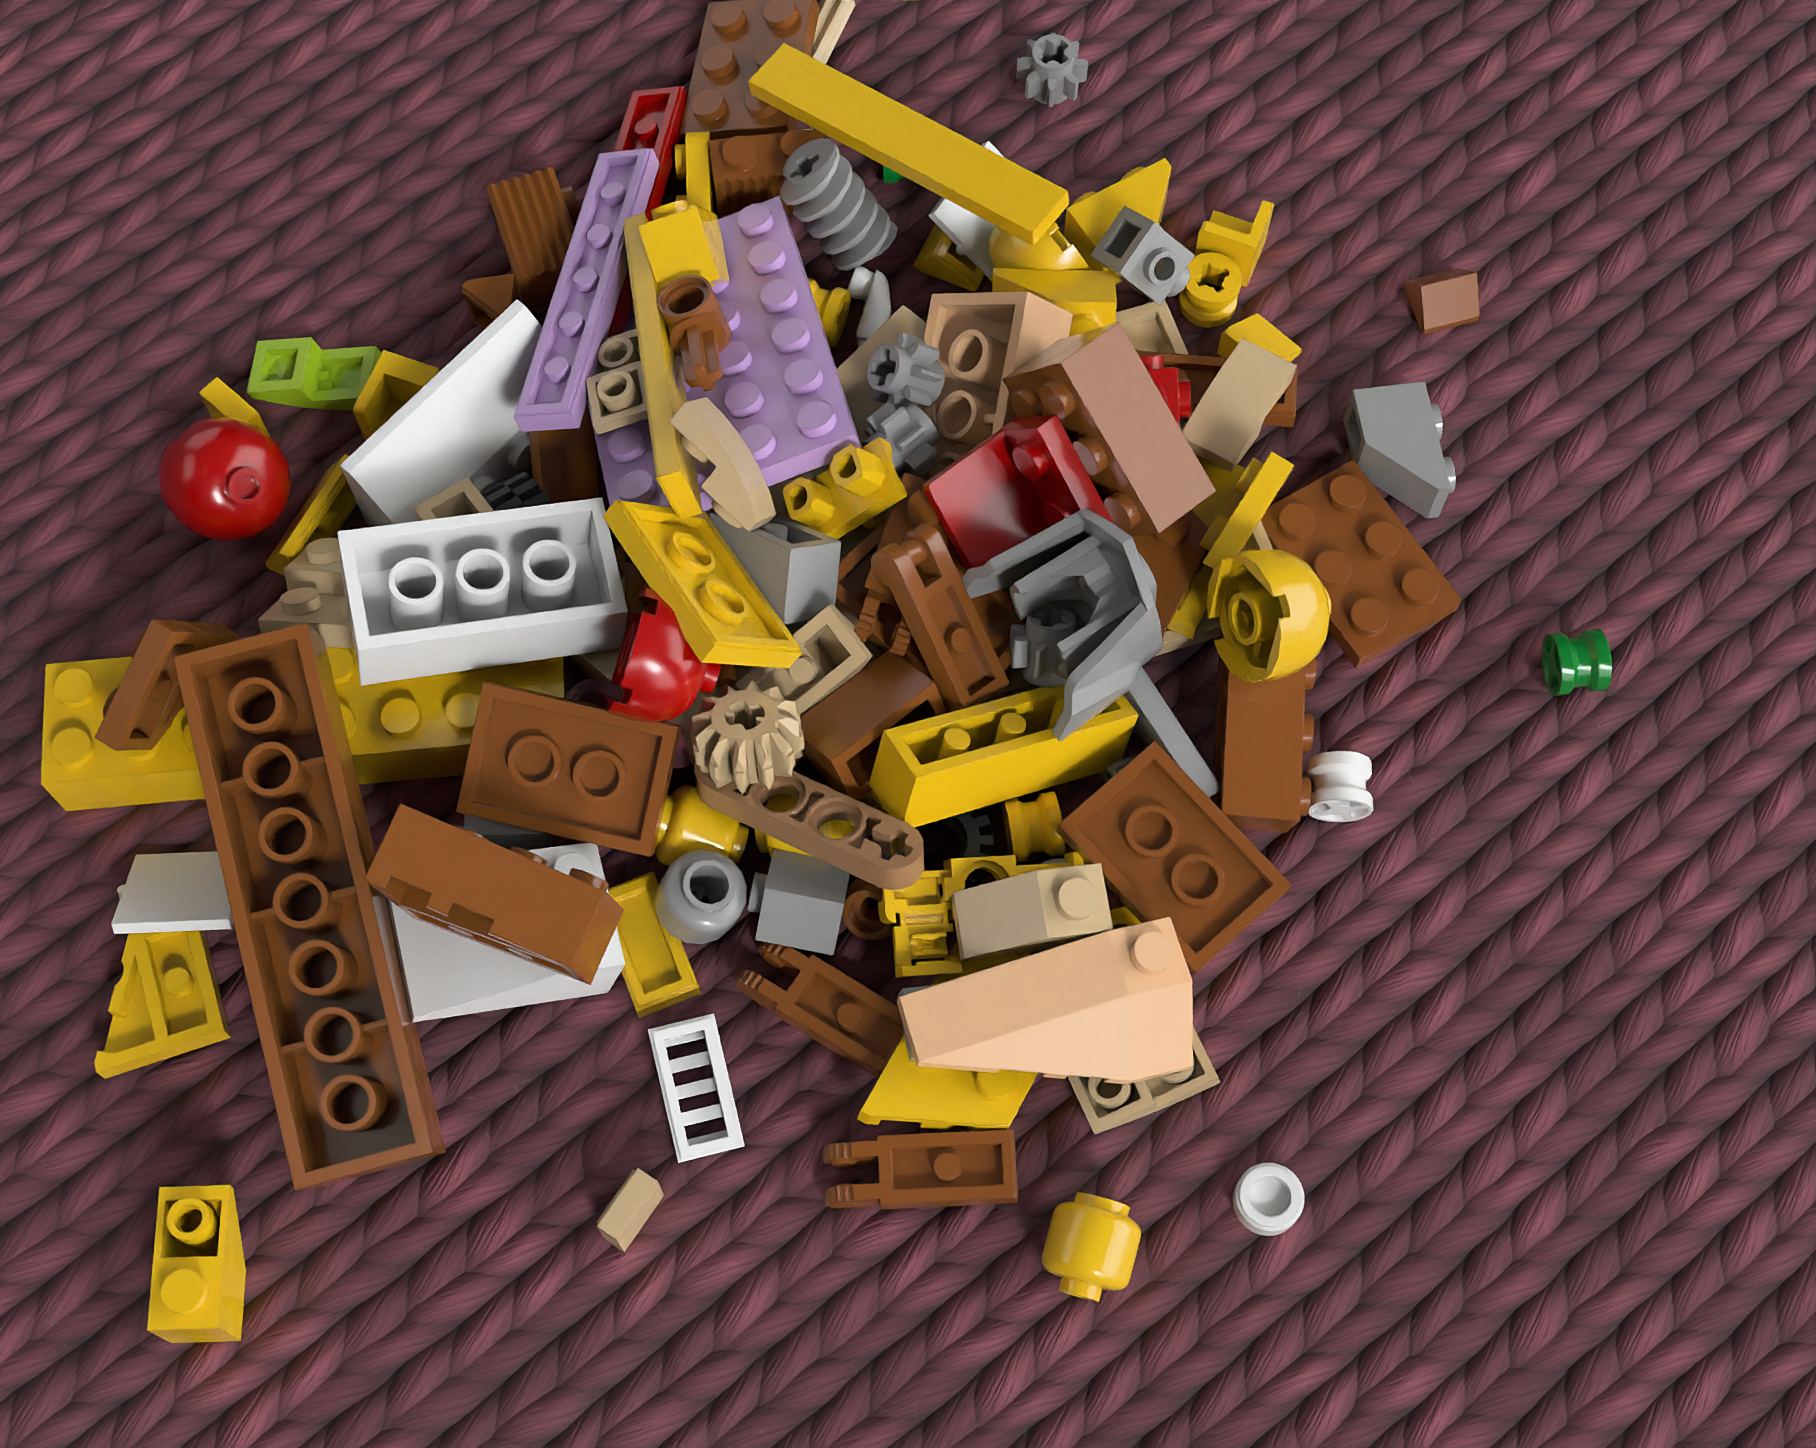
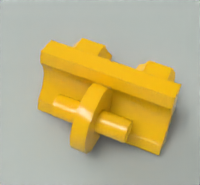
[782,437,908,539]

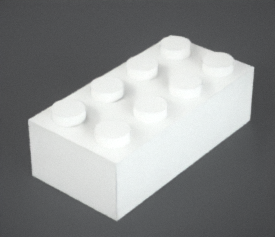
[337,497,628,685]

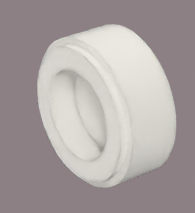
[1233,1163,1305,1236]

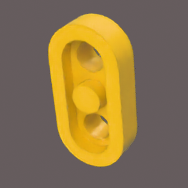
[675,131,714,213]

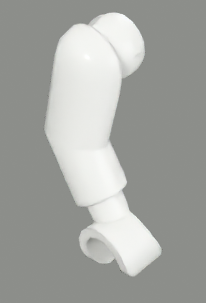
[847,266,891,348]

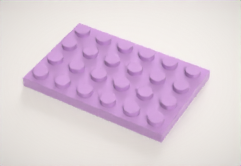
[587,196,862,511]

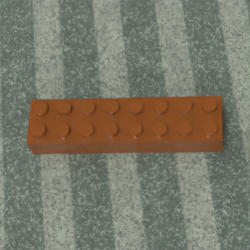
[173,622,446,1190]

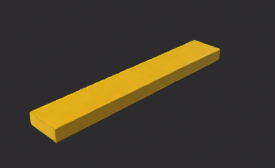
[748,43,1069,246]
[623,213,703,520]

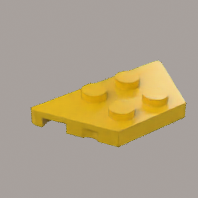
[857,940,1038,1131]

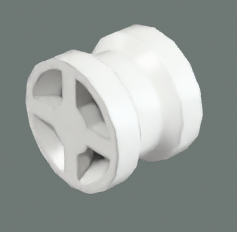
[1306,751,1373,822]

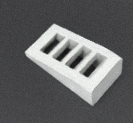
[648,1014,745,1163]

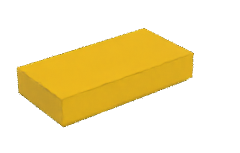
[608,871,701,1018]

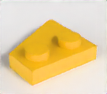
[1199,452,1294,569]
[94,930,231,1079]

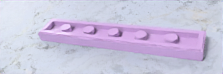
[513,148,660,432]

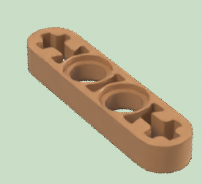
[694,762,924,890]

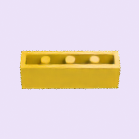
[869,684,1139,827]

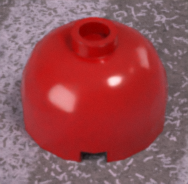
[158,416,291,542]
[606,584,721,723]

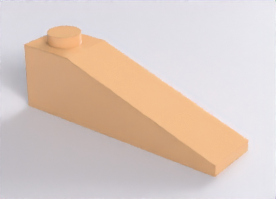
[923,291,1073,479]
[897,917,1193,1084]

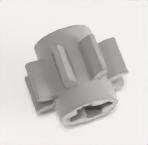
[1016,32,1088,107]
[867,333,945,410]
[861,402,940,477]
[1009,606,1085,687]

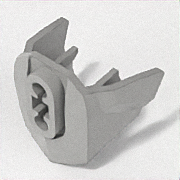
[962,508,1163,742]

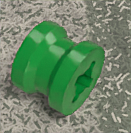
[1542,629,1612,696]

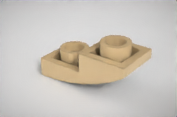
[586,329,648,435]
[1182,338,1297,472]
[669,397,776,532]
[1068,1026,1221,1134]

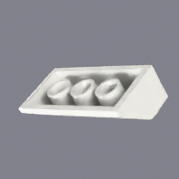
[340,300,542,527]

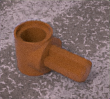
[657,275,732,392]

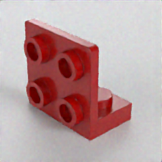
[923,414,1114,594]

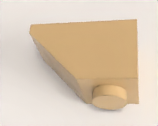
[950,863,1113,961]

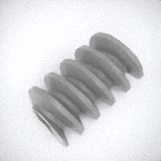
[780,138,898,271]

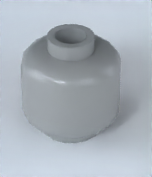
[655,850,747,944]

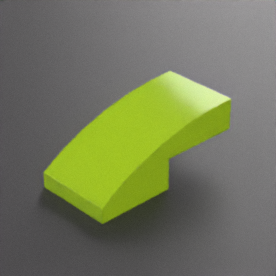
[247,337,382,410]

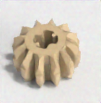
[690,680,805,795]

